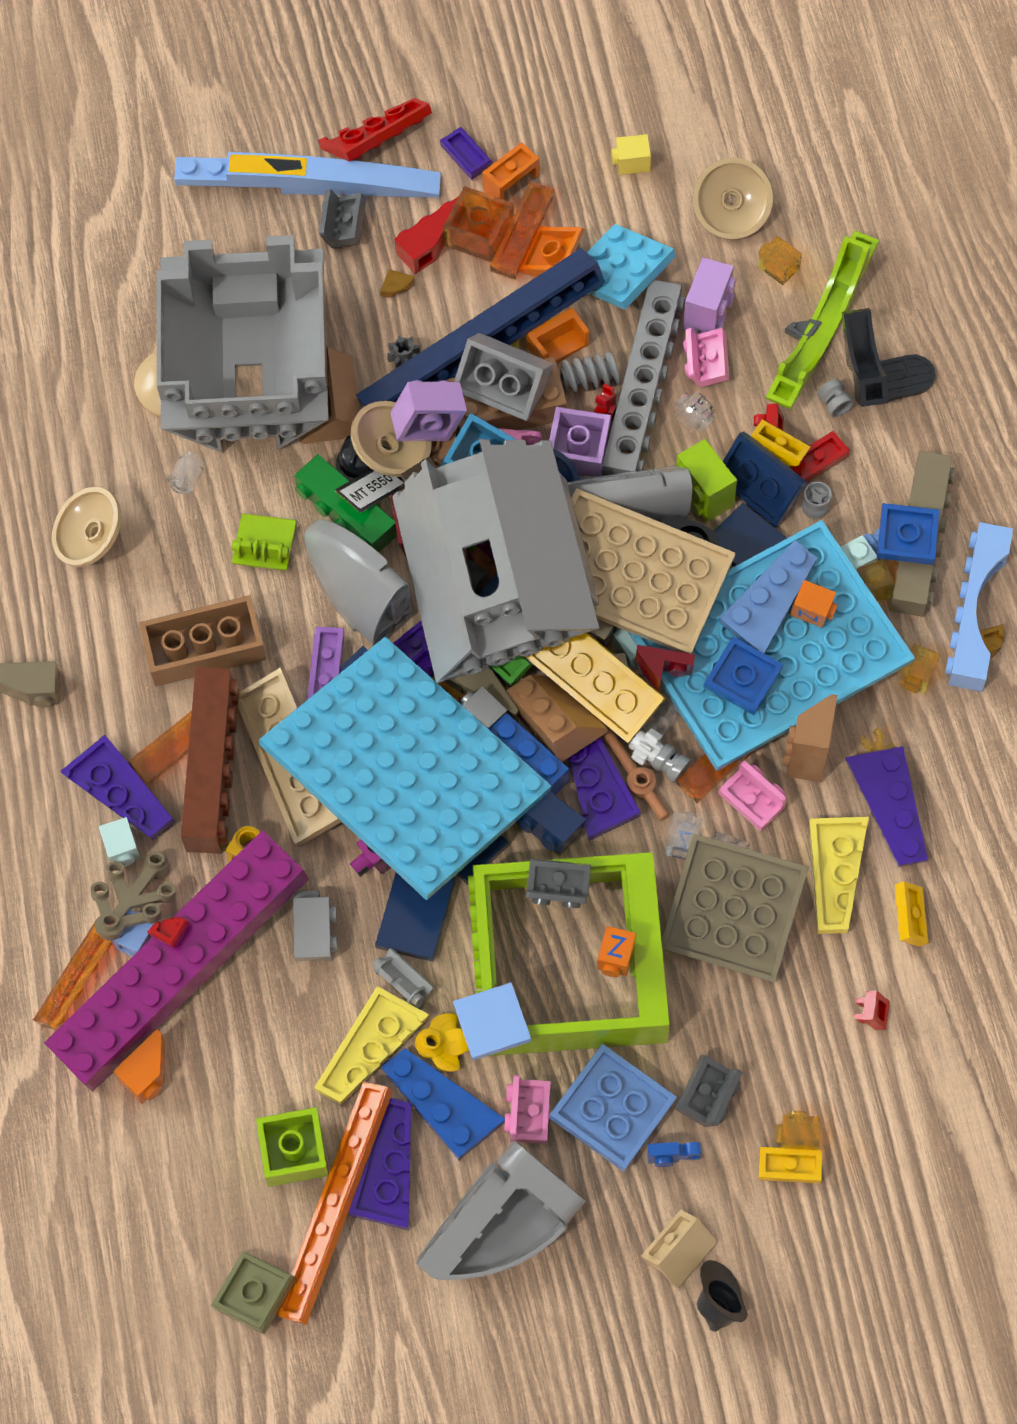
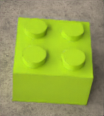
[676,439,737,523]
[256,1107,329,1187]

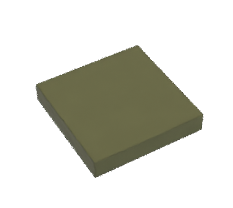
[211,1251,296,1335]

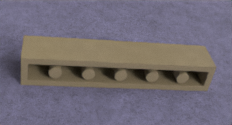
[889,450,956,617]

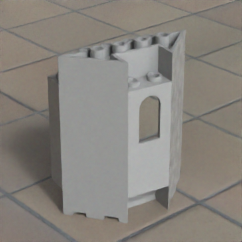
[157,235,328,453]
[392,439,599,683]

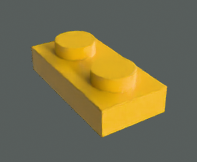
[895,881,929,947]
[758,1147,822,1184]

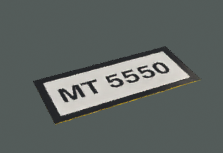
[334,469,405,513]

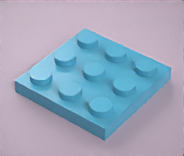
[587,224,676,310]

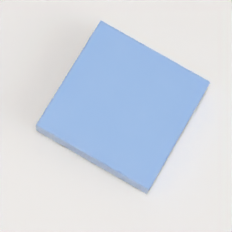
[453,983,531,1061]

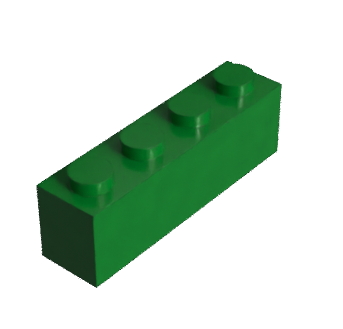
[294,454,397,552]

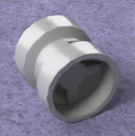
[817,379,854,418]
[802,481,832,519]
[651,743,692,783]

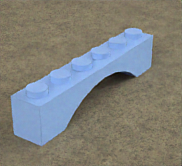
[945,522,1013,692]

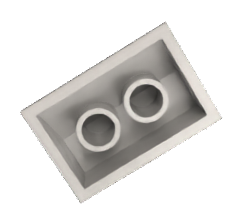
[454,333,554,421]

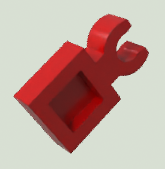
[594,384,617,421]

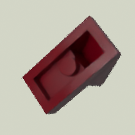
[635,645,695,691]

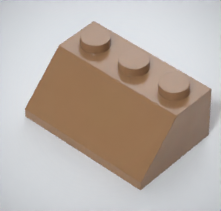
[300,347,359,444]
[507,675,608,762]
[783,694,838,782]

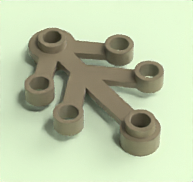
[91,852,176,941]

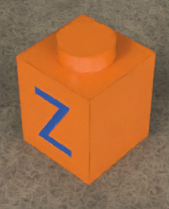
[790,580,838,628]
[597,926,636,978]

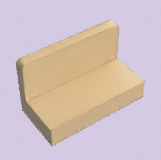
[641,1210,717,1288]

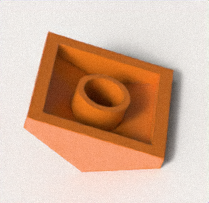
[519,226,585,277]

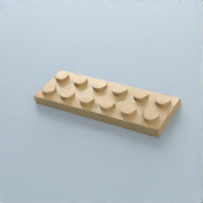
[237,668,342,846]

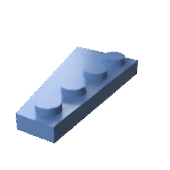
[719,540,817,654]

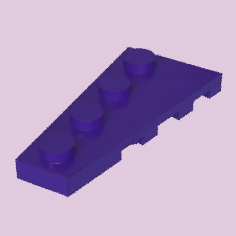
[60,735,176,840]
[348,1098,412,1231]

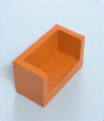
[482,142,540,206]
[526,307,590,363]

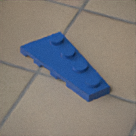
[381,1048,505,1161]

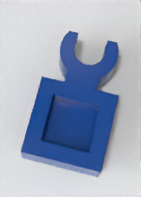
[647,1142,701,1167]

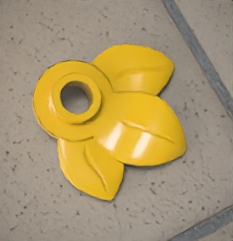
[415,1013,469,1072]

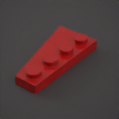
[318,98,432,162]

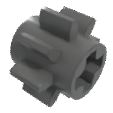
[387,336,421,369]

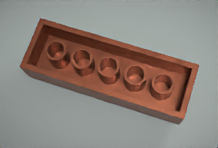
[181,667,240,854]

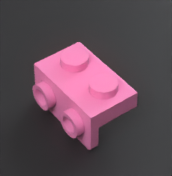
[683,328,730,388]
[718,760,787,832]
[504,1075,551,1144]

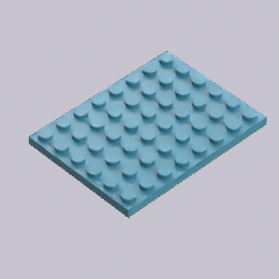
[627,520,915,771]
[259,637,552,900]

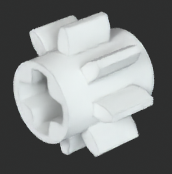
[629,728,664,765]

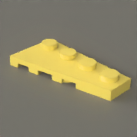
[809,817,869,934]
[314,986,429,1105]

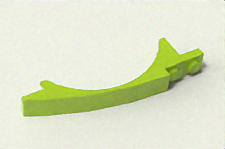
[766,230,879,409]

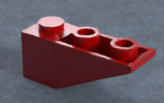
[394,196,462,274]

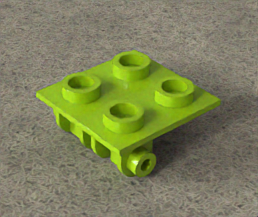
[231,513,297,571]

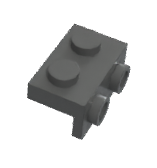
[319,189,367,248]
[526,859,591,908]
[675,1055,742,1127]

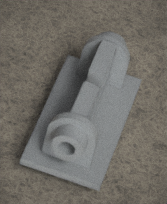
[372,948,434,1009]

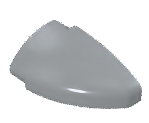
[567,465,692,521]
[304,519,413,646]
[416,1140,586,1280]

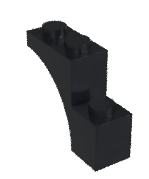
[842,308,889,407]

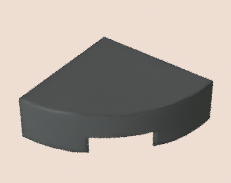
[785,319,822,341]

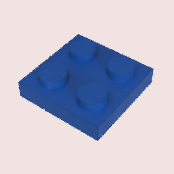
[877,503,939,565]
[703,636,784,715]

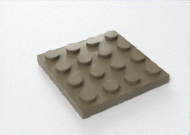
[662,833,809,983]

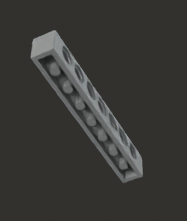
[602,280,686,476]

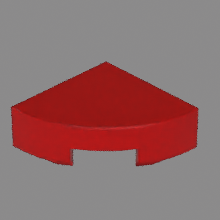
[147,917,190,949]

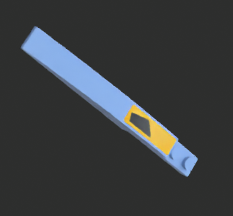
[174,152,441,198]

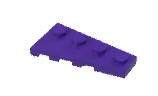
[569,737,641,841]
[845,746,928,867]

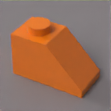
[113,1029,165,1104]

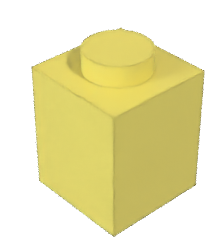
[611,134,651,175]

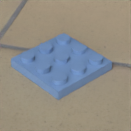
[548,1043,677,1172]

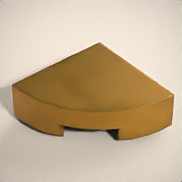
[380,269,415,297]
[979,624,1005,659]

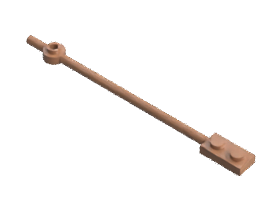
[469,548,670,821]

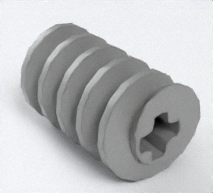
[560,352,620,395]

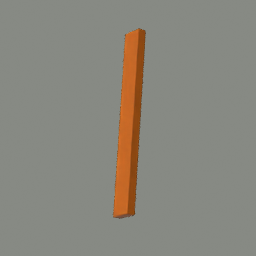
[276,1082,393,1325]

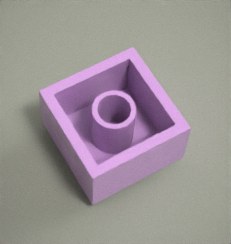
[683,257,737,334]
[390,380,467,441]
[549,407,611,477]

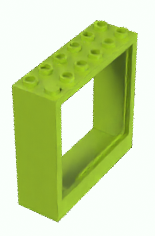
[468,852,670,1056]

